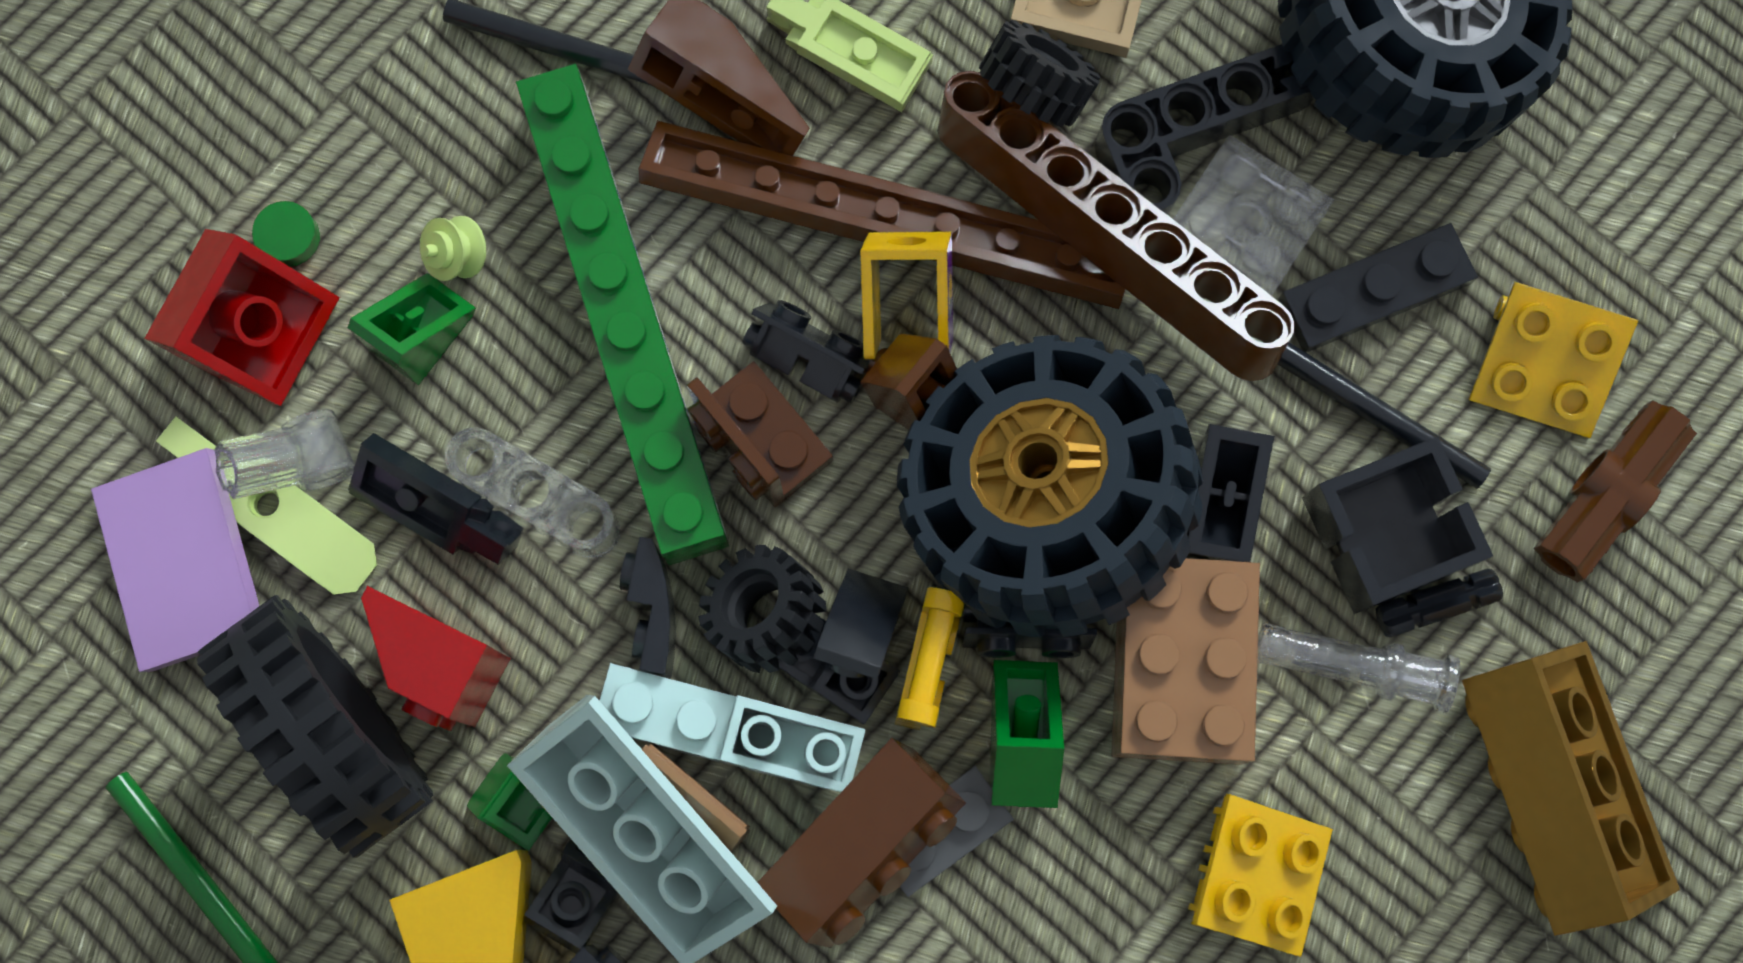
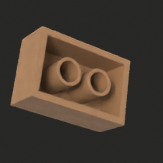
[1111,558,1260,765]

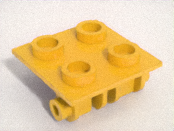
[1469,281,1639,438]
[1188,794,1333,957]

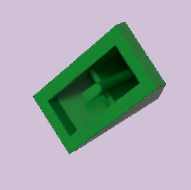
[347,273,476,386]

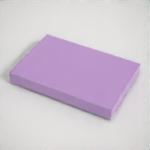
[91,448,259,672]

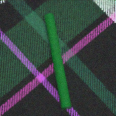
[106,772,278,963]

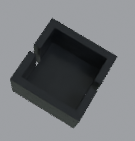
[1302,436,1493,614]

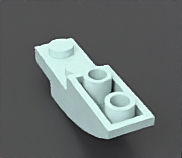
[600,663,866,793]

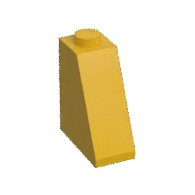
[389,850,532,963]

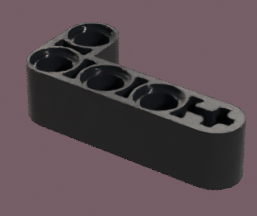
[1095,44,1314,215]

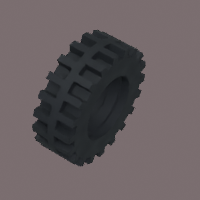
[197,595,434,858]

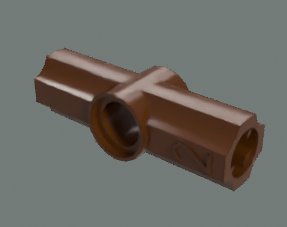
[1533,400,1697,583]

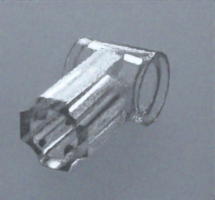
[214,409,355,499]

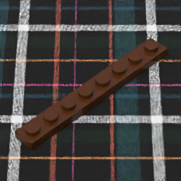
[638,120,1125,309]

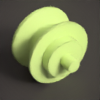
[420,216,486,281]

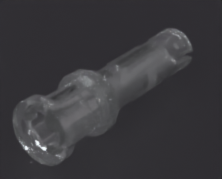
[1257,622,1460,713]

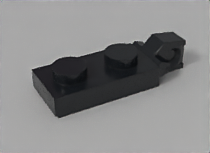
[348,433,524,565]

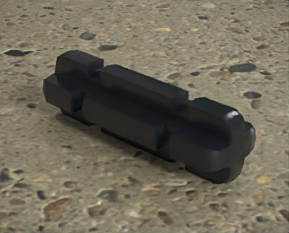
[1375,568,1503,637]

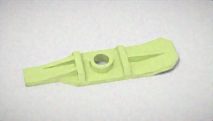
[156,417,377,595]

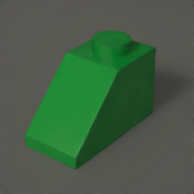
[990,660,1064,808]

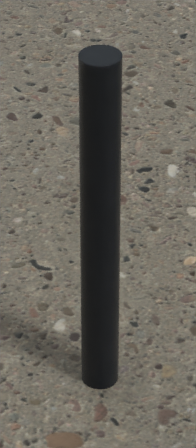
[443,0,652,86]
[1278,342,1491,489]

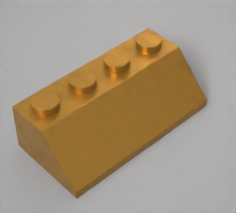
[1462,641,1680,936]

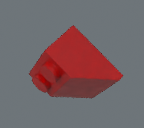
[144,229,340,406]
[361,586,511,731]

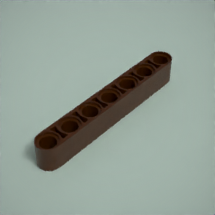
[937,71,1295,381]

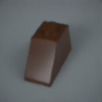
[860,333,957,430]

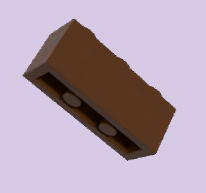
[757,738,966,948]

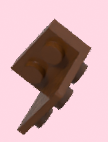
[687,361,834,507]

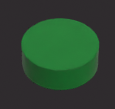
[252,201,320,267]

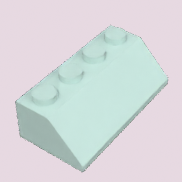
[507,695,777,963]

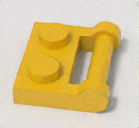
[895,587,964,731]

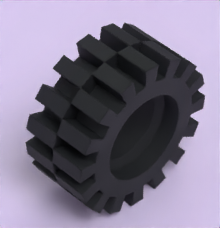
[979,20,1100,127]
[698,545,826,673]

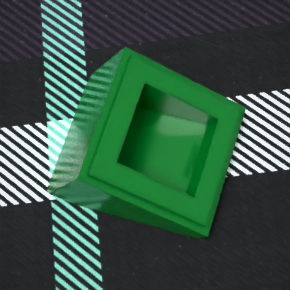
[467,753,552,851]

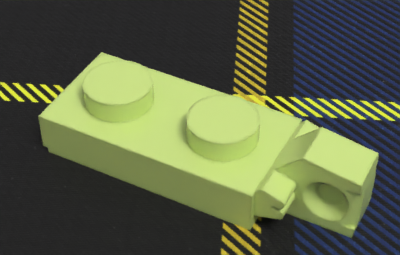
[766,0,933,112]

